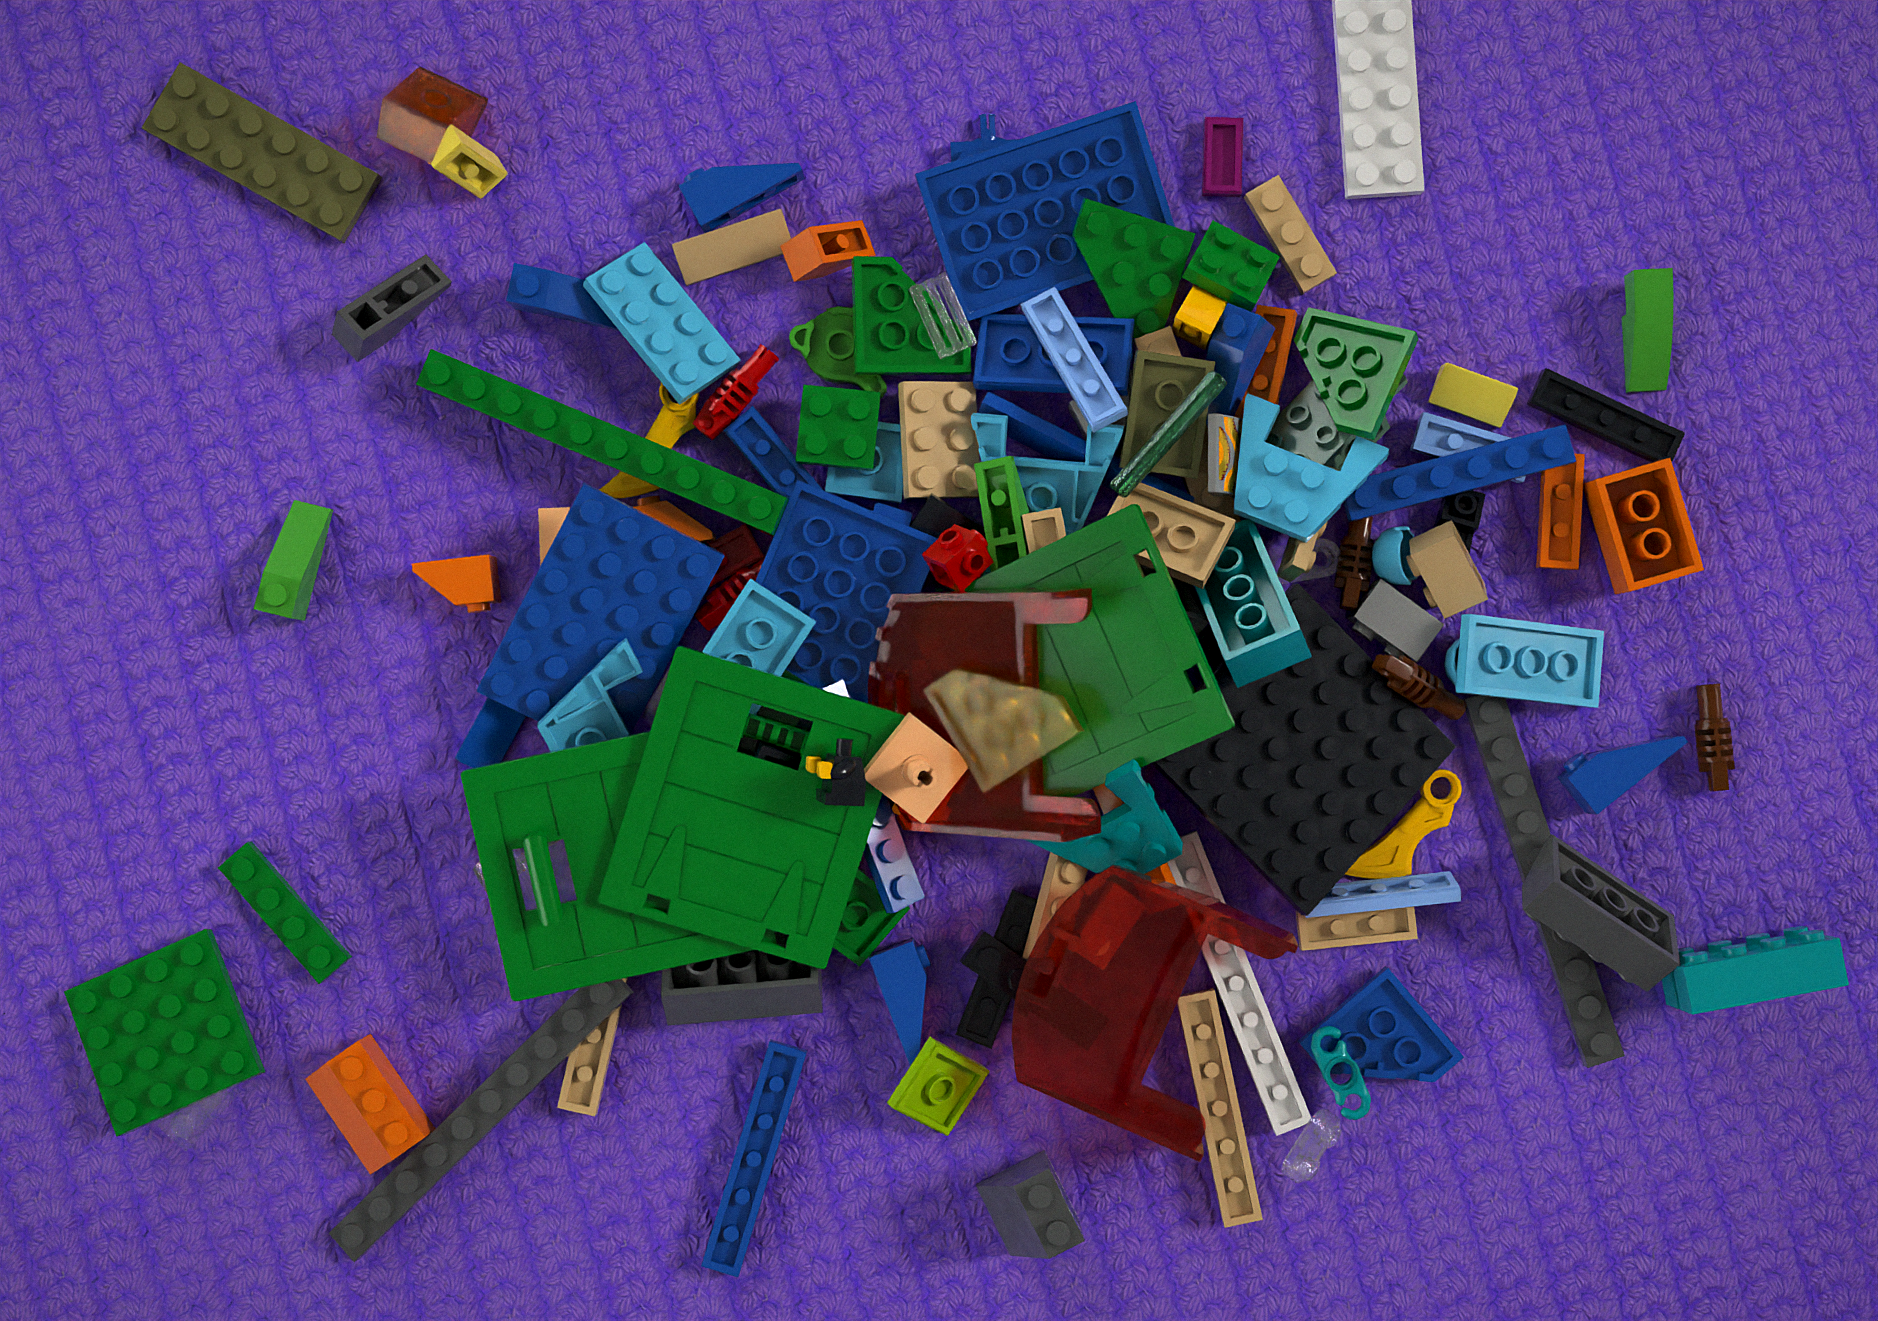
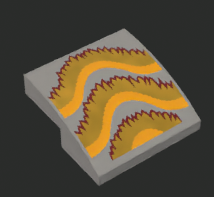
[1208,413,1243,499]

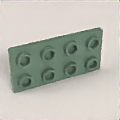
[1266,374,1408,471]

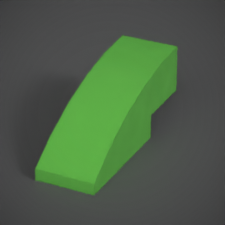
[1622,268,1674,393]

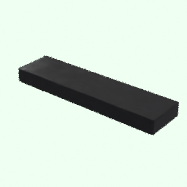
[1527,368,1685,463]
[955,889,1038,1049]

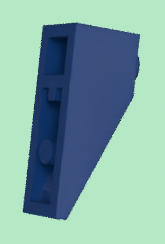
[679,163,805,233]
[506,263,619,331]
[1206,303,1276,426]
[1557,736,1688,815]
[869,938,931,1066]

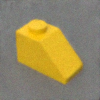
[1172,285,1228,350]

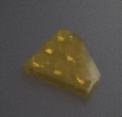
[923,668,1084,793]

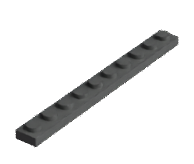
[1463,695,1625,1068]
[329,979,634,1262]

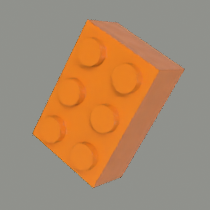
[1583,458,1704,595]

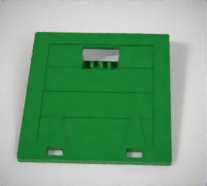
[909,504,1235,828]
[598,646,905,969]
[461,731,776,1001]

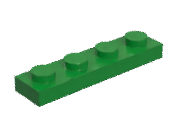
[218,841,352,984]

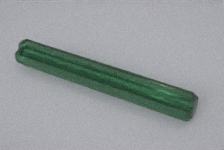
[1110,371,1227,498]

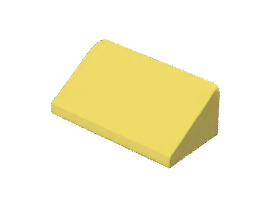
[431,124,508,199]
[1427,363,1518,428]

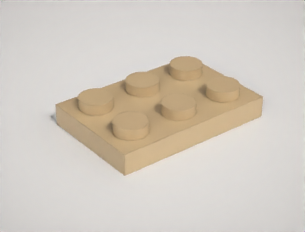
[898,381,980,499]
[1107,479,1236,589]

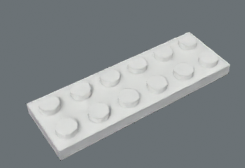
[1332,0,1424,199]

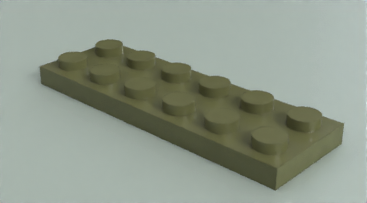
[142,62,382,243]

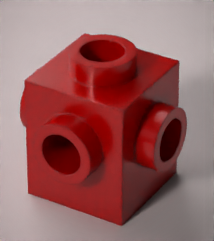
[922,524,994,593]

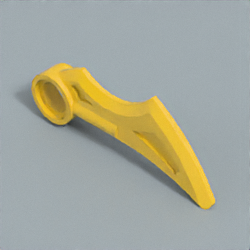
[599,383,699,499]
[1345,768,1462,879]

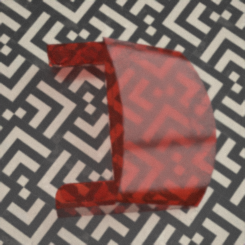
[868,588,1101,842]
[1011,864,1298,1162]

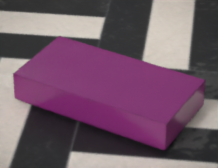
[1202,117,1244,197]

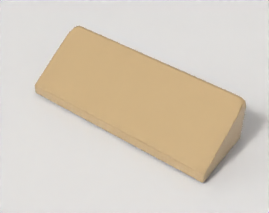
[672,209,791,286]

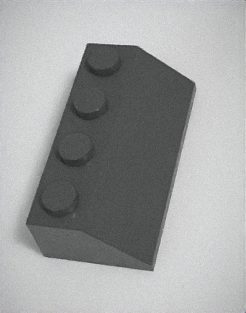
[1522,834,1680,992]
[661,931,823,1026]

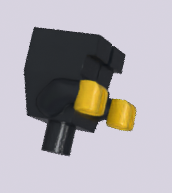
[805,738,866,806]

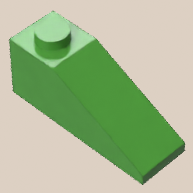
[974,456,1029,572]
[254,500,333,621]

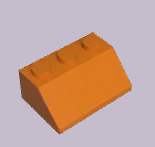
[305,1034,436,1175]

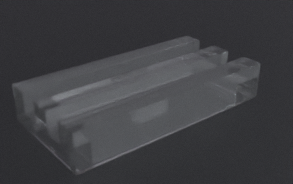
[909,272,977,360]

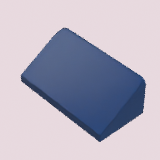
[455,698,527,768]

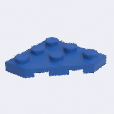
[1297,966,1464,1082]

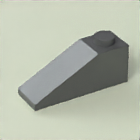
[332,254,452,362]

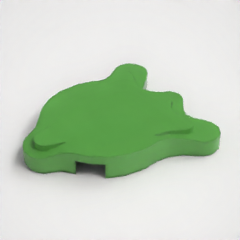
[789,306,887,399]

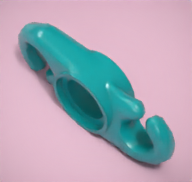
[1311,1026,1371,1120]

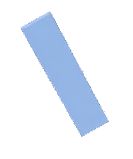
[1021,287,1128,433]
[1305,871,1461,918]

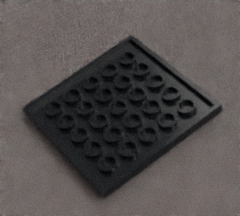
[1151,583,1456,916]

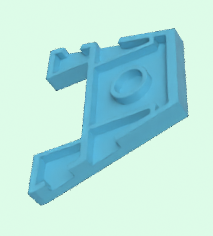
[1234,393,1389,543]
[971,413,1124,536]
[537,638,643,752]

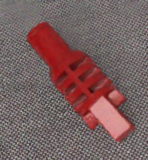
[692,344,779,441]
[694,555,766,631]

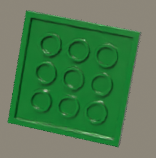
[64,929,265,1137]

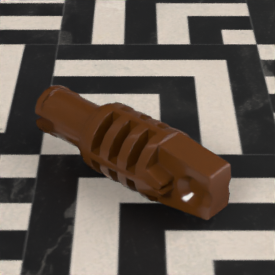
[1334,516,1374,611]
[1371,654,1467,720]
[1694,683,1735,792]

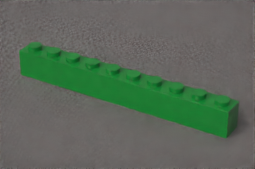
[416,349,789,535]

